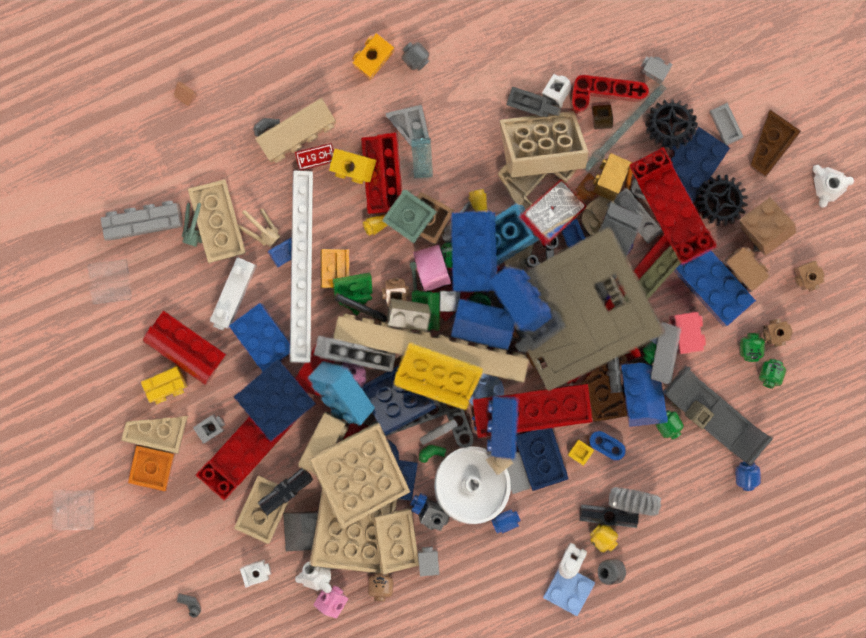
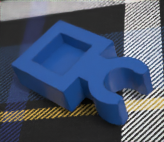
[410,492,427,514]

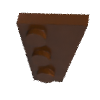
[750,109,801,178]

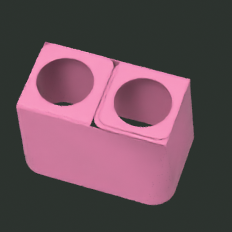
[413,245,451,292]

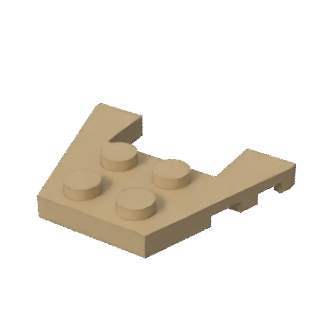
[497,163,577,210]

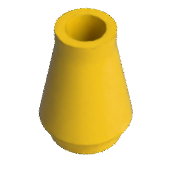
[468,189,487,212]
[362,214,388,236]

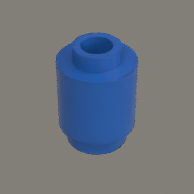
[491,509,521,534]

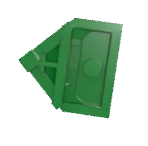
[332,272,373,316]

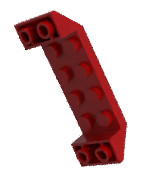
[629,147,718,265]
[195,416,298,501]

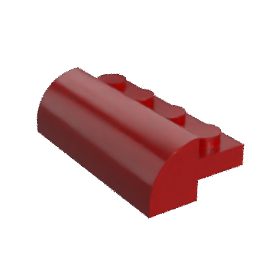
[361,132,403,214]
[143,310,227,386]

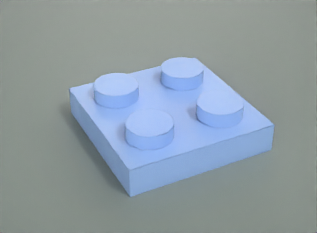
[543,570,595,616]

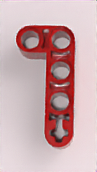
[570,75,649,114]

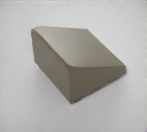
[685,401,714,430]

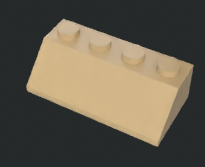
[255,98,336,163]

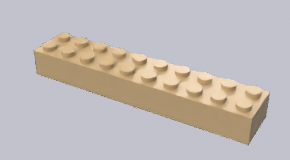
[333,313,529,382]

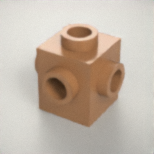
[794,261,825,292]
[382,278,410,307]
[763,318,792,347]

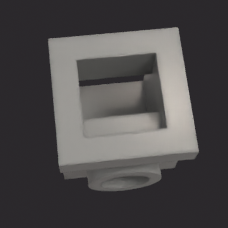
[641,56,673,84]
[193,414,225,444]

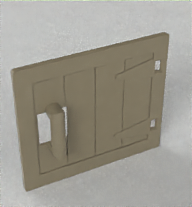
[505,228,664,390]

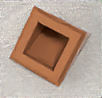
[174,81,197,106]

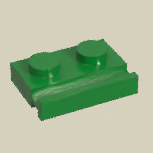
[412,290,441,331]

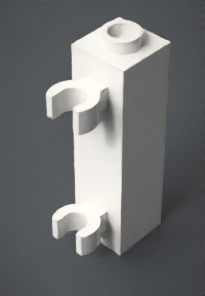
[210,257,257,331]

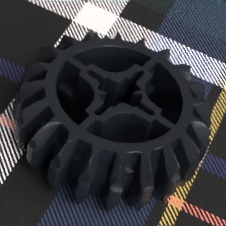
[645,98,698,150]
[696,175,748,226]

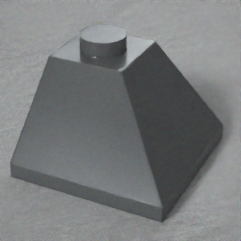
[283,511,318,552]

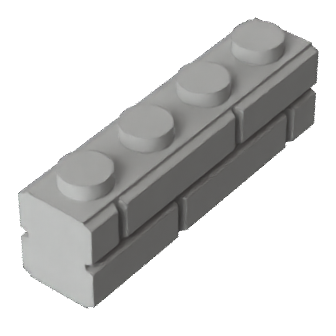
[101,201,183,241]
[314,336,396,372]

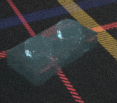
[411,138,433,178]

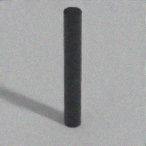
[334,293,387,323]

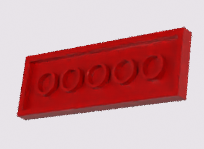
[473,384,593,438]

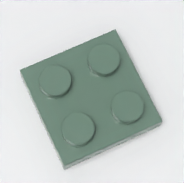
[382,189,436,243]

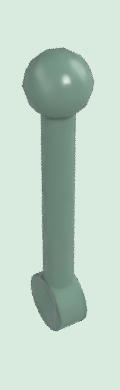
[410,262,417,290]

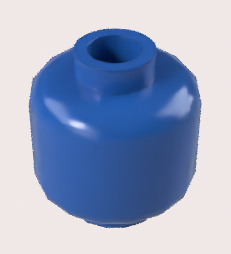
[735,461,761,491]

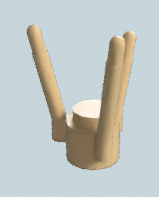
[238,208,280,247]

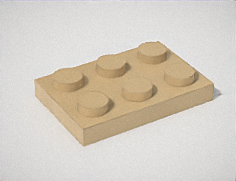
[234,475,289,544]
[373,508,419,574]

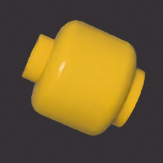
[590,524,618,553]

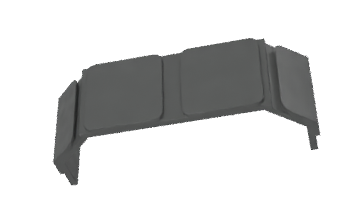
[594,202,642,303]
[663,365,773,465]

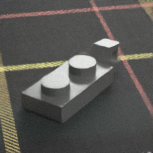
[506,87,561,118]
[515,310,567,353]

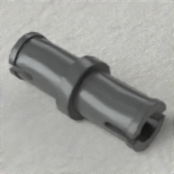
[607,357,623,393]

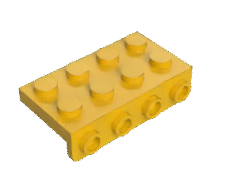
[394,343,483,410]

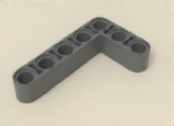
[371,399,473,448]

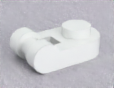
[558,542,587,579]

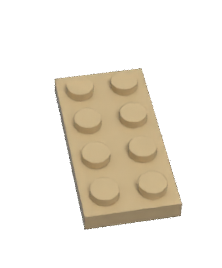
[188,179,246,264]

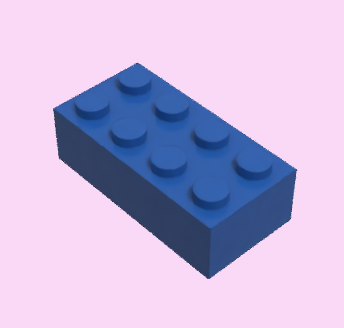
[451,211,497,292]
[674,251,756,327]

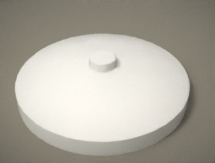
[434,446,511,524]

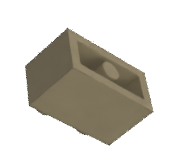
[387,299,430,331]

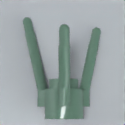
[182,203,202,247]

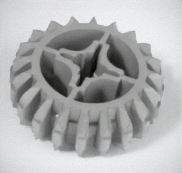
[609,487,661,516]

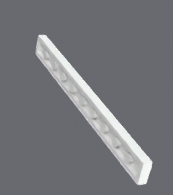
[290,171,313,363]

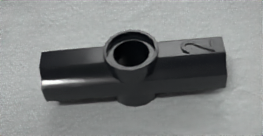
[258,468,314,516]
[579,504,639,528]

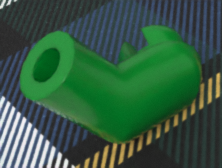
[419,444,447,463]

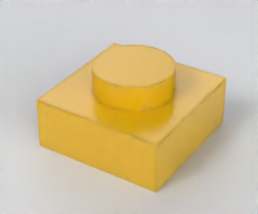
[567,439,594,466]

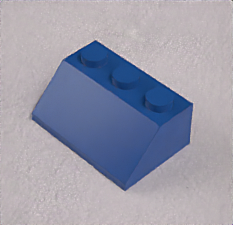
[451,299,515,350]
[621,363,668,427]
[487,396,517,459]

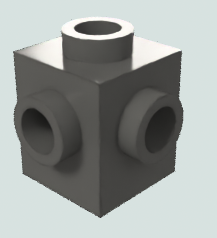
[418,498,450,531]

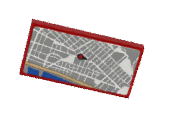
[519,179,587,246]

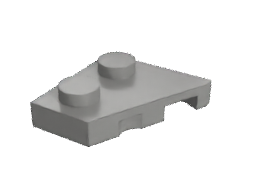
[386,105,430,147]

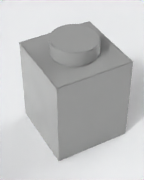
[418,546,439,576]

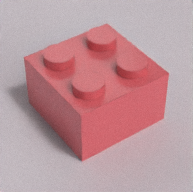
[669,312,706,354]

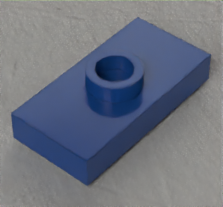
[561,219,586,249]
[268,237,292,268]

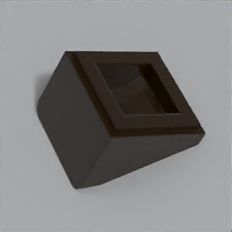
[592,104,614,129]

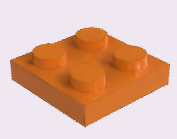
[128,445,175,491]

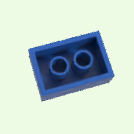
[489,267,553,331]
[229,303,290,372]

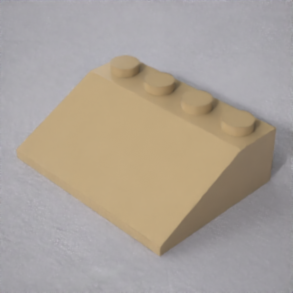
[499,111,588,178]

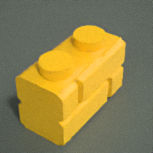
[141,366,187,405]

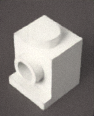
[542,74,572,108]
[440,291,460,312]
[240,560,271,587]

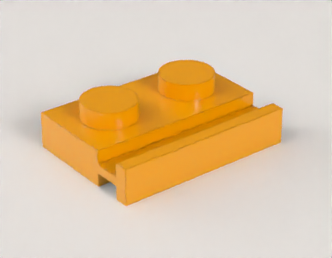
[320,249,349,288]

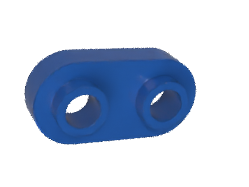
[589,431,626,460]

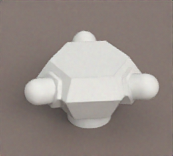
[813,165,854,208]
[295,561,332,593]

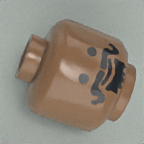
[368,573,394,602]

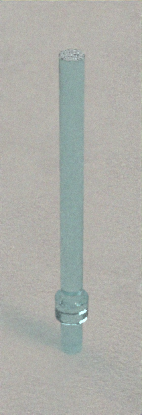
[584,84,666,172]

